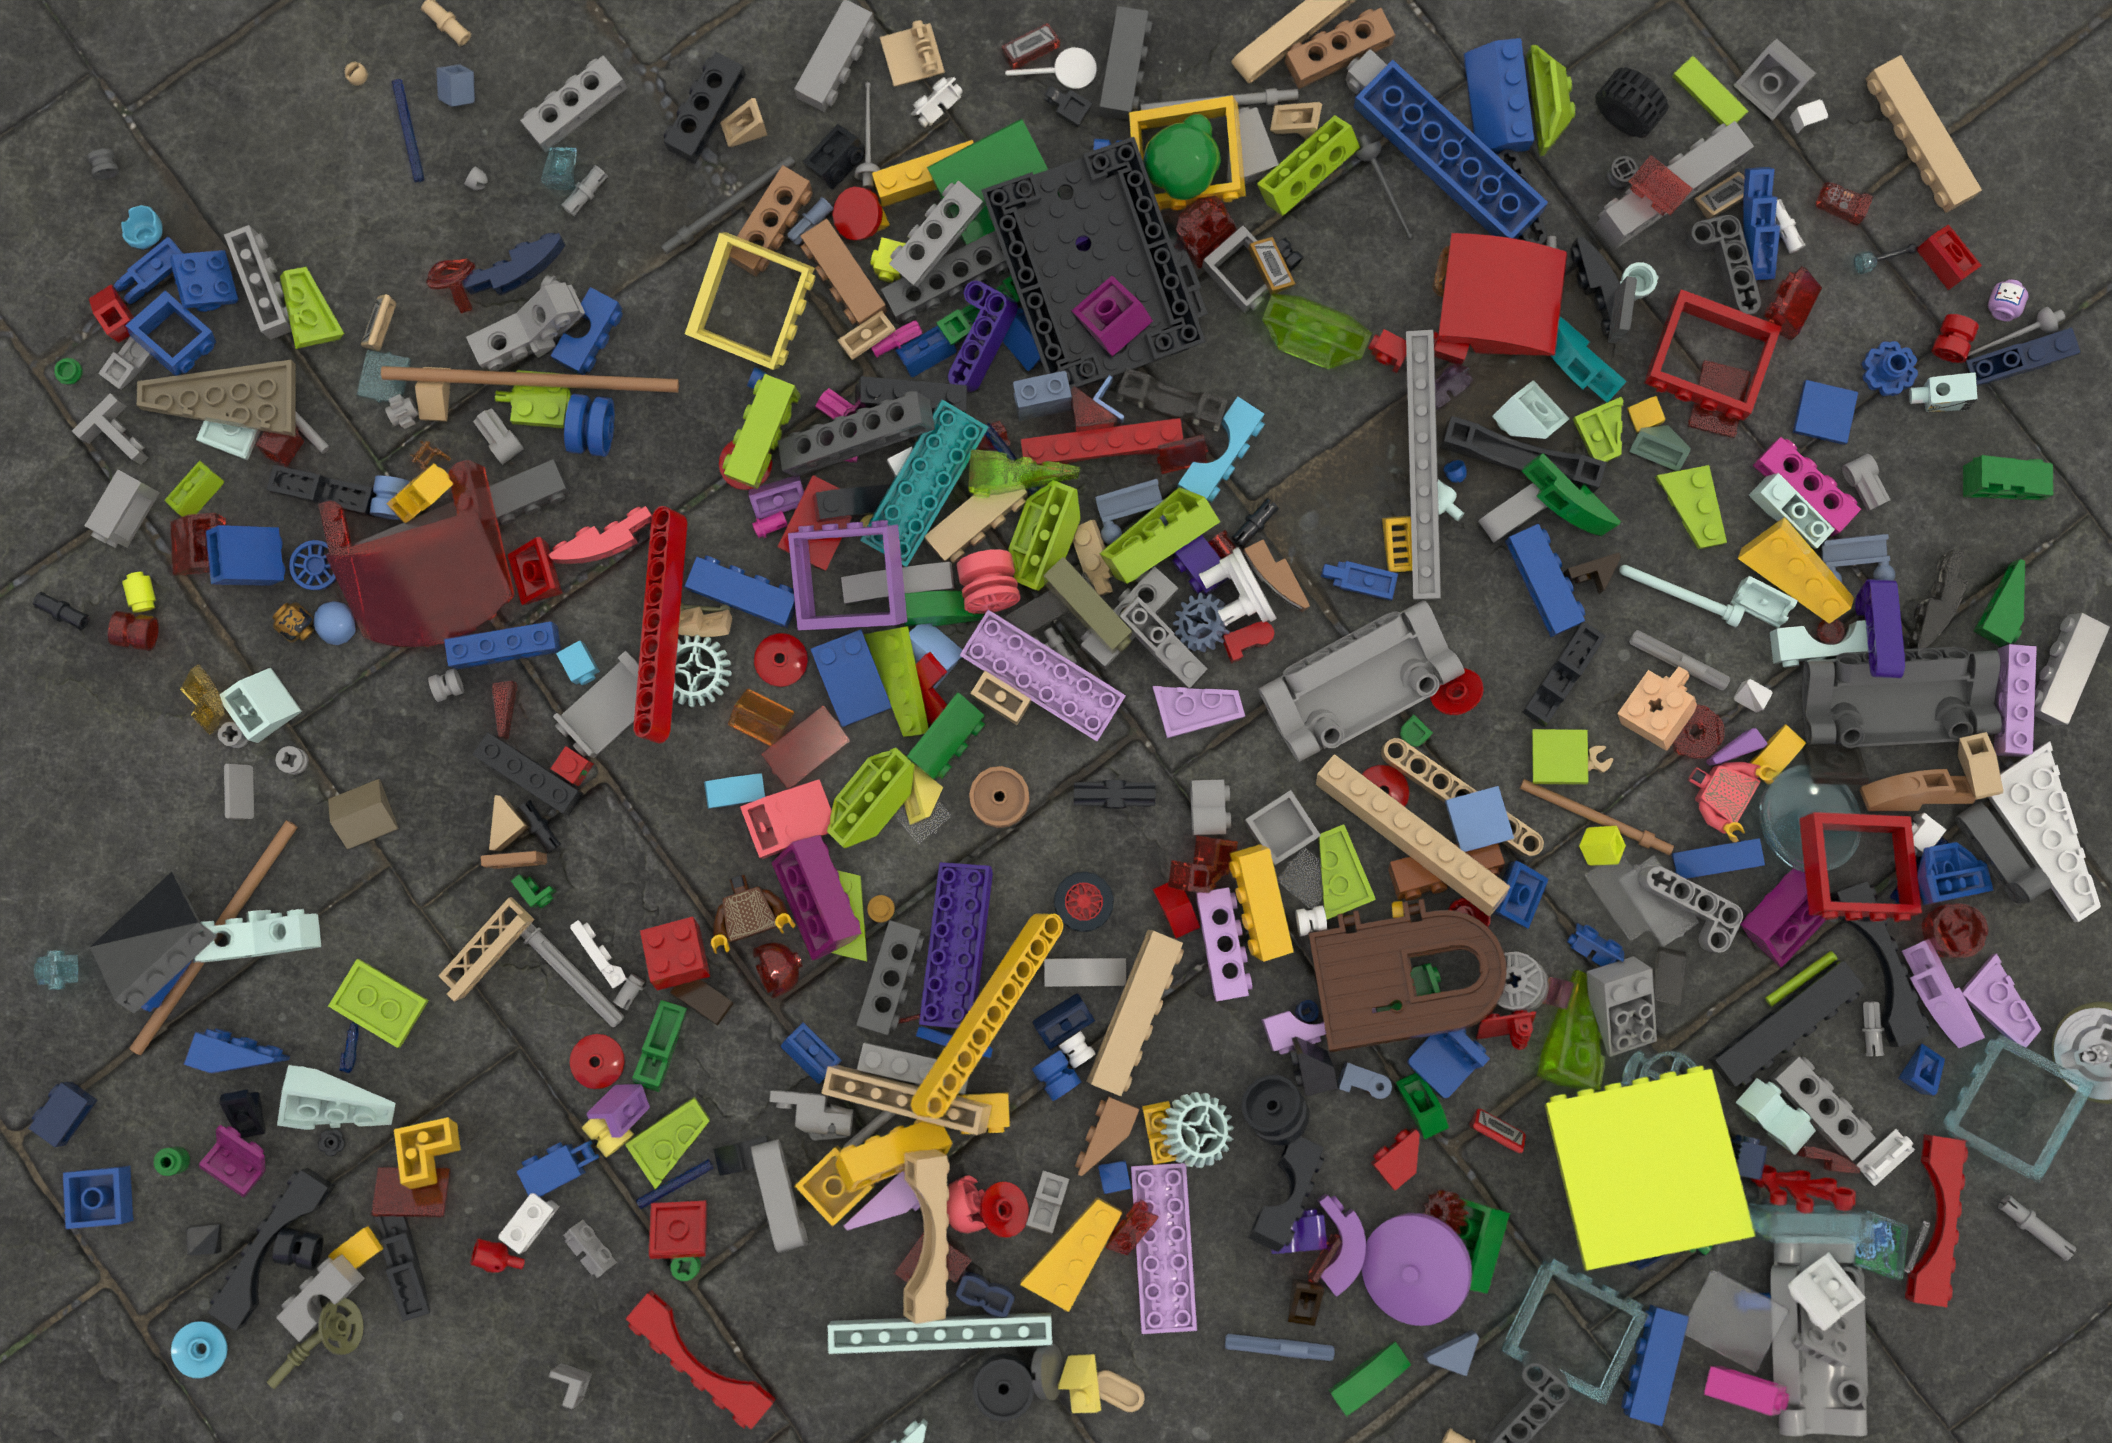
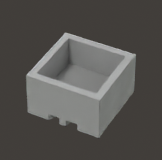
[1243,790,1321,866]

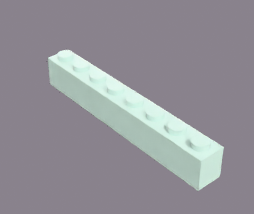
[828,1312,1052,1354]

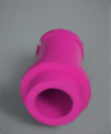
[752,511,788,538]

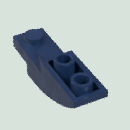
[462,233,566,296]
[1966,327,2081,386]

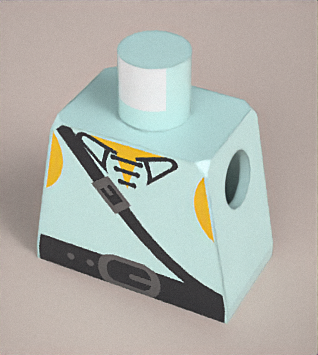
[1909,373,1977,412]

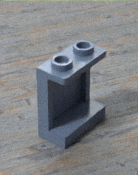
[1013,371,1072,421]

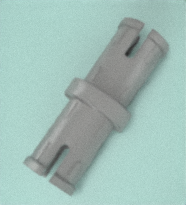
[561,165,608,216]

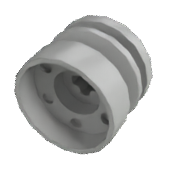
[1498,951,1549,1012]

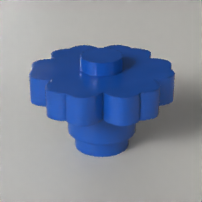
[1862,341,1918,396]

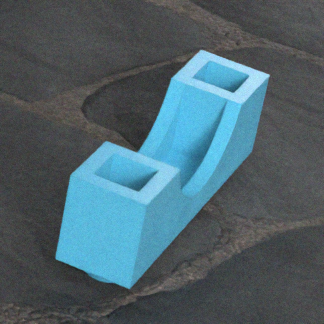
[1177,397,1265,503]

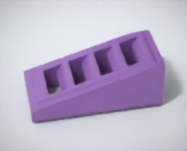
[1706,728,1768,766]

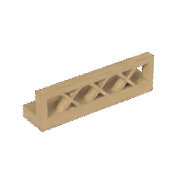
[439,897,535,1002]

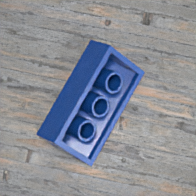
[1464,38,1534,154]

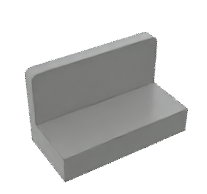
[549,1363,592,1409]

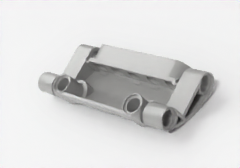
[1258,600,1465,762]

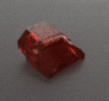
[1176,195,1237,269]

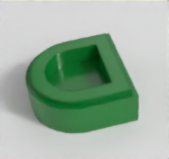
[1399,715,1433,747]

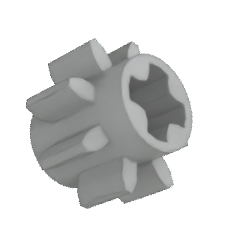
[385,394,419,429]

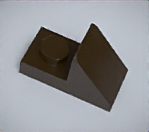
[1563,552,1621,594]

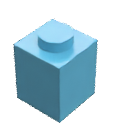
[556,641,600,685]

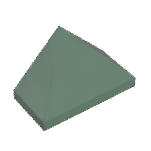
[1629,425,1691,471]

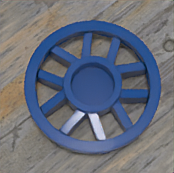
[289,540,341,590]

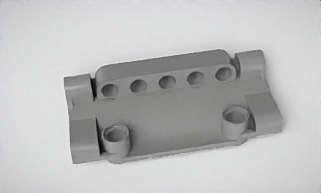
[1771,1235,1868,1436]

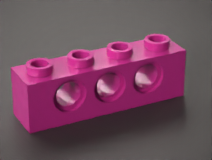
[1753,437,1861,537]

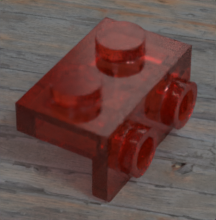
[1628,155,1694,216]

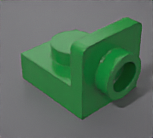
[511,874,557,908]

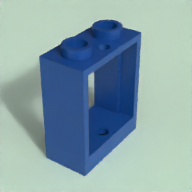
[125,291,216,376]

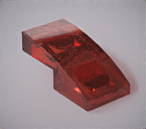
[1797,1145,1860,1174]

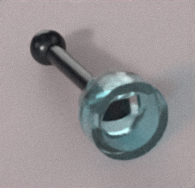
[1854,243,1918,274]

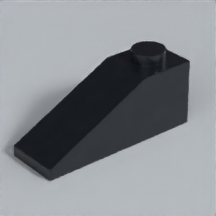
[813,484,891,522]

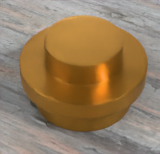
[867,895,895,922]

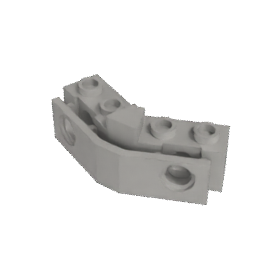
[466,282,585,371]

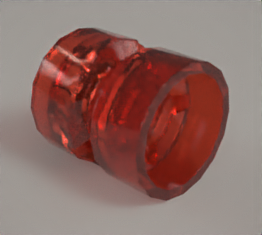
[108,611,159,651]

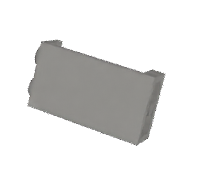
[553,651,639,758]

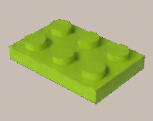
[328,959,429,1048]

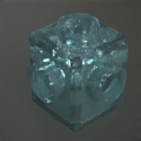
[34,950,78,990]

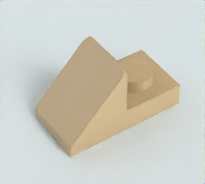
[1270,102,1322,140]

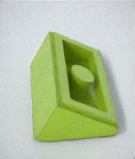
[164,461,224,521]

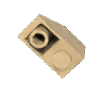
[1958,732,2004,800]

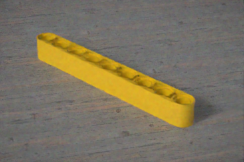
[911,913,1063,1118]

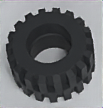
[1595,67,1669,138]

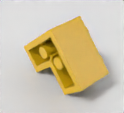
[394,1117,461,1189]

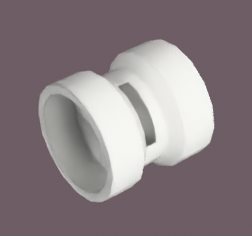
[1295,905,1327,936]
[1059,1031,1096,1069]

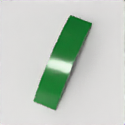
[936,276,1021,346]

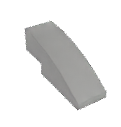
[1044,958,1126,987]

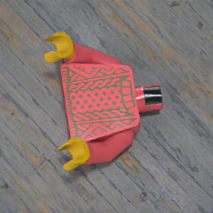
[1688,762,1777,842]

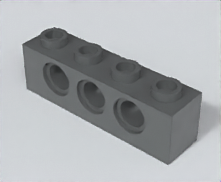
[857,920,925,1035]

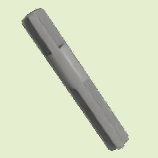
[1629,630,1730,690]

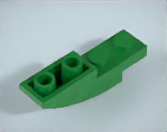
[1522,453,1621,536]

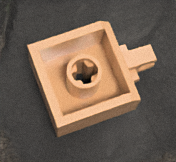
[1617,667,1697,751]

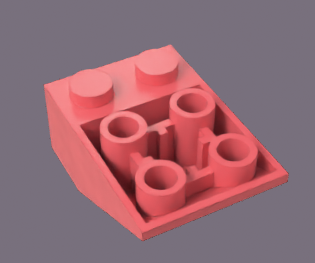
[740,779,832,859]

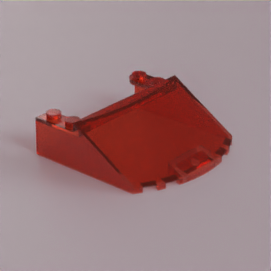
[318,460,514,647]

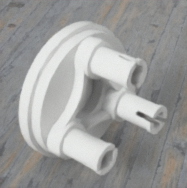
[1199,547,1277,626]

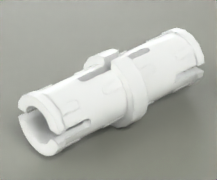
[1775,199,1806,254]

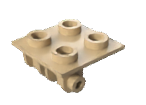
[880,20,945,87]

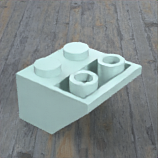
[217,668,302,743]

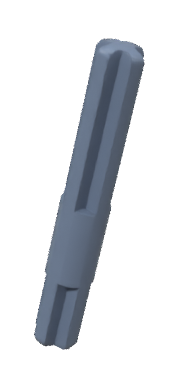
[1225,1334,1335,1361]

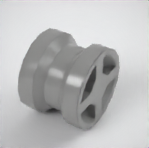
[275,746,309,775]

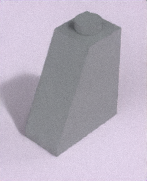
[1226,107,1279,184]

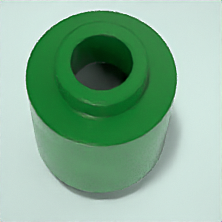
[154,1146,190,1176]

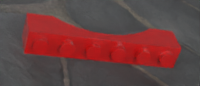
[1021,418,1184,472]
[1905,1134,1968,1307]
[626,1290,776,1429]

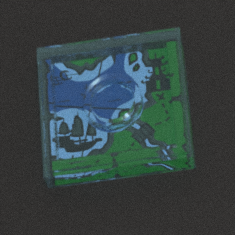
[1854,1210,1908,1280]

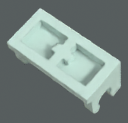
[1730,576,1798,628]

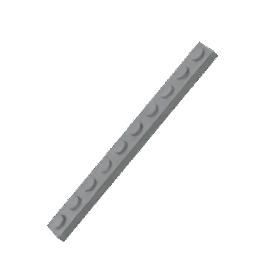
[1406,330,1441,600]

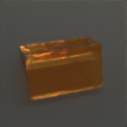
[728,689,794,749]

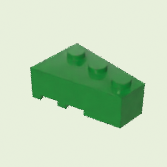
[1963,455,2053,500]

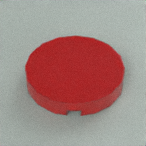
[833,187,883,241]

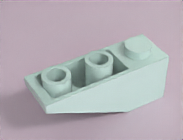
[1749,473,1835,549]

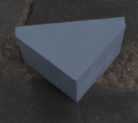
[1423,1330,1479,1376]

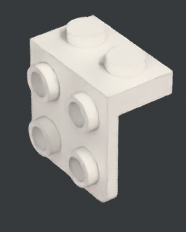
[1788,1252,1865,1331]

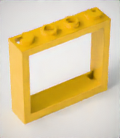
[1129,95,1246,212]

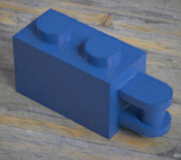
[517,1140,600,1197]

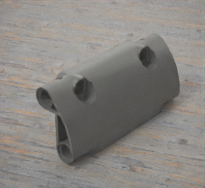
[1802,647,2002,748]

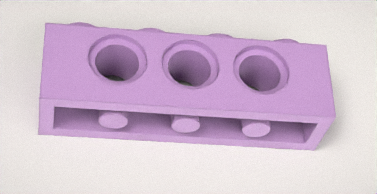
[1994,644,2037,757]
[1195,887,1252,1001]

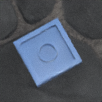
[1445,786,1514,852]

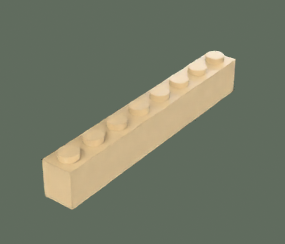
[1316,754,1510,917]

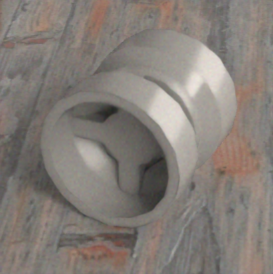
[428,668,464,702]

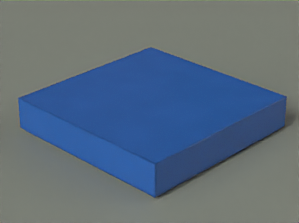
[1793,380,1858,445]

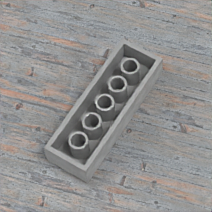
[1594,121,1754,251]

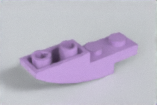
[1902,939,1985,1048]

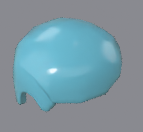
[121,205,163,249]

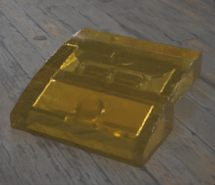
[180,664,225,735]

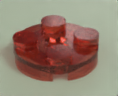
[1672,705,1725,759]

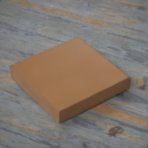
[481,851,547,869]

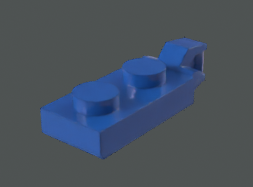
[1321,561,1398,601]

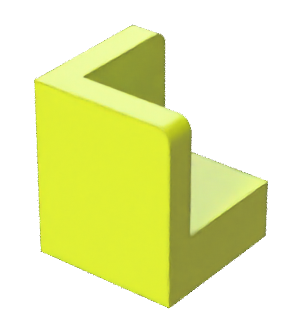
[1579,826,1626,866]

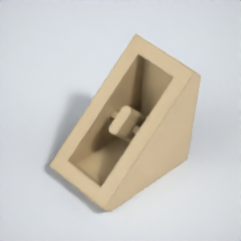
[720,98,767,147]
[415,367,450,421]
[489,795,529,851]

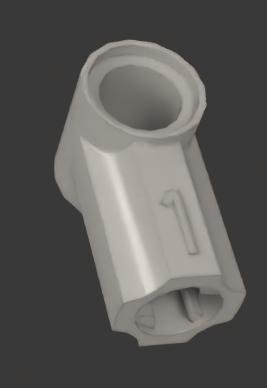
[473,408,524,465]
[1842,454,1890,511]

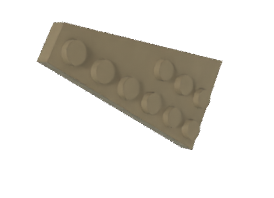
[137,360,296,436]

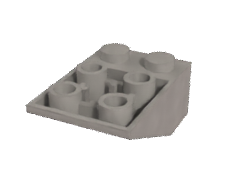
[1587,956,1657,1057]

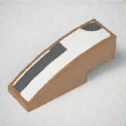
[1242,539,1310,612]

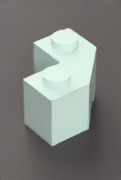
[1736,1078,1816,1155]

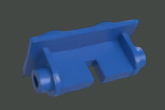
[1567,923,1624,966]

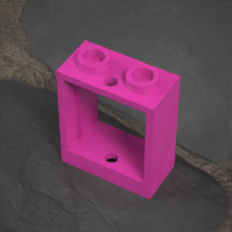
[1704,1366,1789,1416]

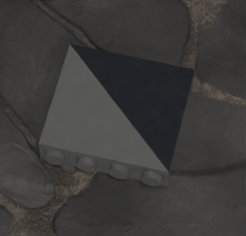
[90,872,217,1013]

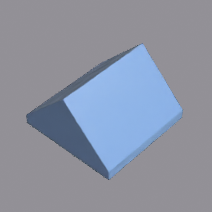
[909,623,963,689]

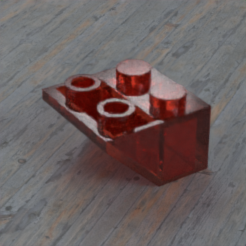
[1764,266,1822,341]
[170,513,226,575]

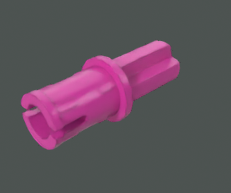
[871,320,922,358]

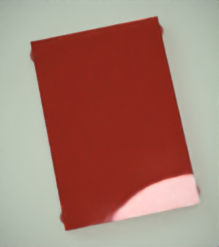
[1688,360,1751,438]
[371,1167,450,1218]

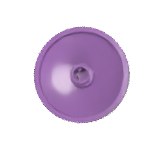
[1362,1213,1472,1326]

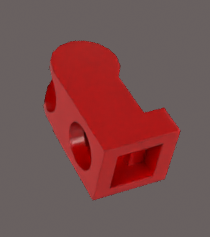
[1222,621,1274,664]

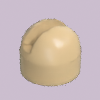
[345,62,368,85]

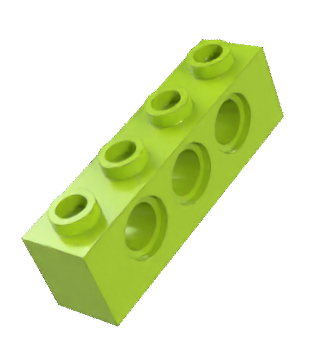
[1257,115,1360,216]

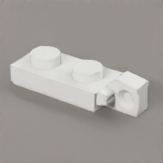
[570,920,626,989]

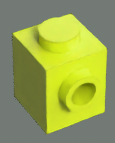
[871,238,906,282]

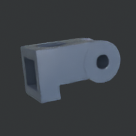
[1337,1062,1392,1099]

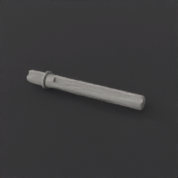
[512,918,624,1027]

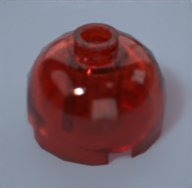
[753,942,802,999]

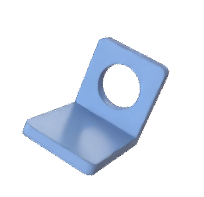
[1092,375,1124,425]

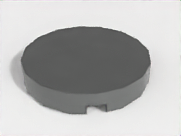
[1031,1344,1064,1400]

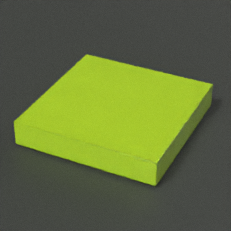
[1532,729,1588,785]

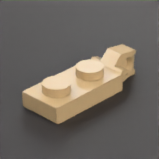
[1072,520,1113,596]

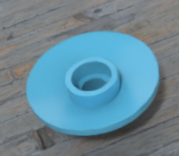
[171,1321,227,1378]

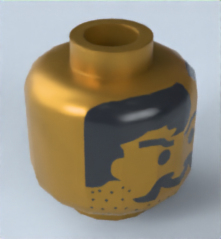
[272,602,314,642]

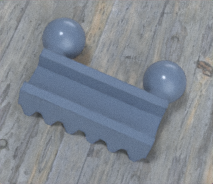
[1095,479,1169,545]
[1821,534,1895,583]

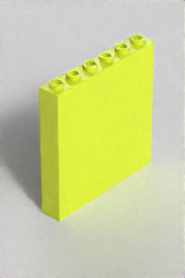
[1545,1066,1755,1271]

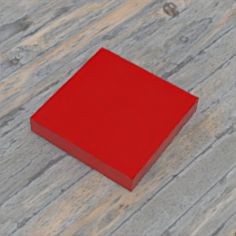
[649,1201,707,1259]

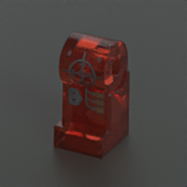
[1815,182,1874,225]

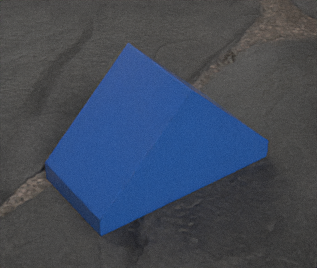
[1898,1044,1945,1096]

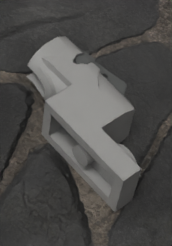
[770,1090,853,1140]

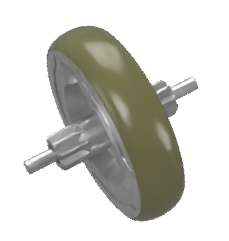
[2051,1001,2112,1104]

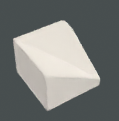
[1790,100,1828,134]
[1734,679,1773,713]

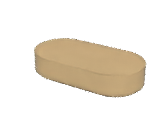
[1097,1370,1144,1412]

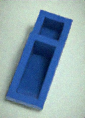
[1672,838,1765,879]

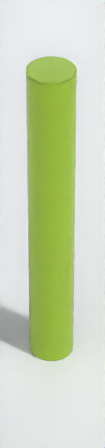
[1765,951,1837,1007]

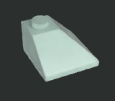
[1492,380,1569,439]

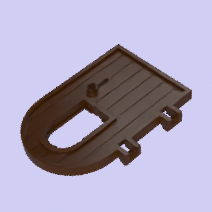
[1309,899,1506,1053]

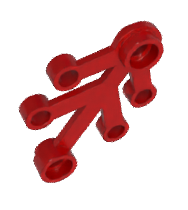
[1750,1165,1856,1213]

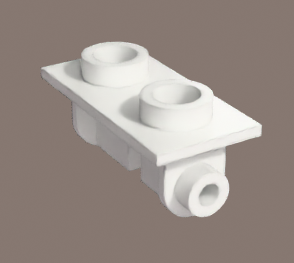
[910,77,963,127]
[1856,1129,1915,1186]

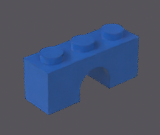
[551,287,623,375]

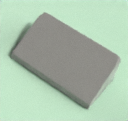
[224,764,254,820]

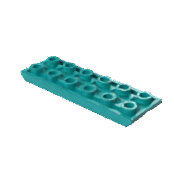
[860,400,989,567]

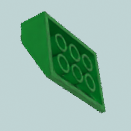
[927,119,1060,245]

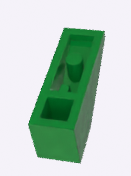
[1973,559,2025,647]

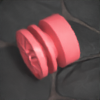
[957,550,1020,614]

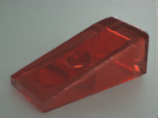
[492,681,517,739]

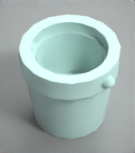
[1620,262,1659,300]

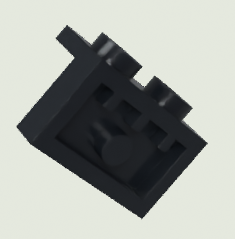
[802,124,865,190]

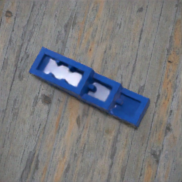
[1743,167,1780,280]

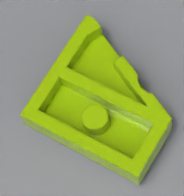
[1573,397,1623,462]

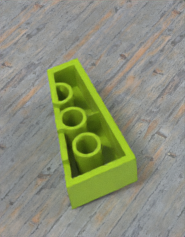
[723,374,801,489]
[1099,487,1220,584]

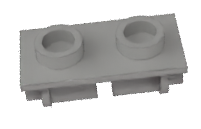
[563,1220,617,1278]

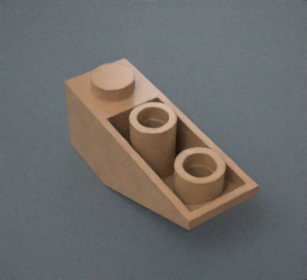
[1075,1096,1139,1176]

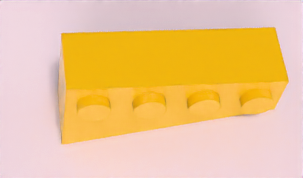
[1738,517,1854,624]

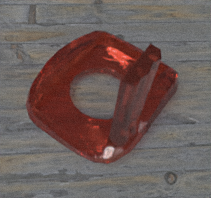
[426,259,475,314]

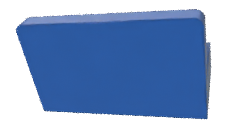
[1002,307,1041,371]

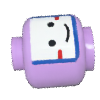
[1988,279,2028,321]

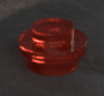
[1817,619,1845,645]

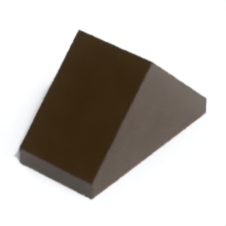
[1288,1278,1324,1326]

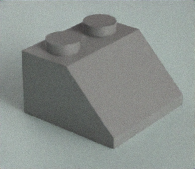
[1734,39,1816,121]

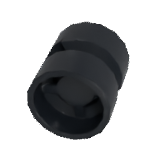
[273,1227,323,1270]

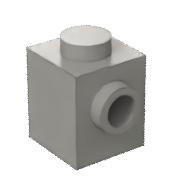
[1345,49,1387,94]

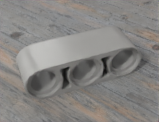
[1478,483,1547,543]

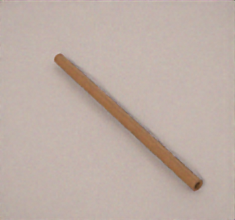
[129,820,298,1055]

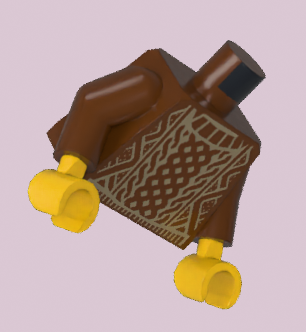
[711,875,795,954]

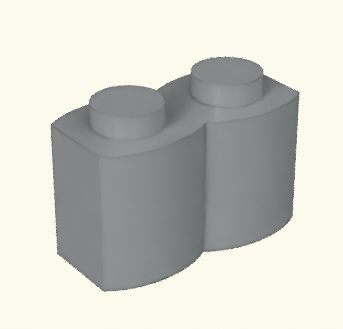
[1190,780,1231,836]

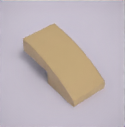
[678,607,732,637]

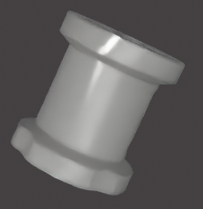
[218,722,249,748]

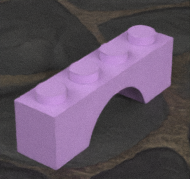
[1262,1009,1376,1055]

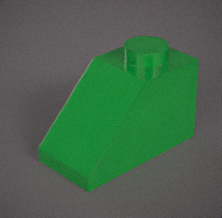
[1396,1073,1449,1139]

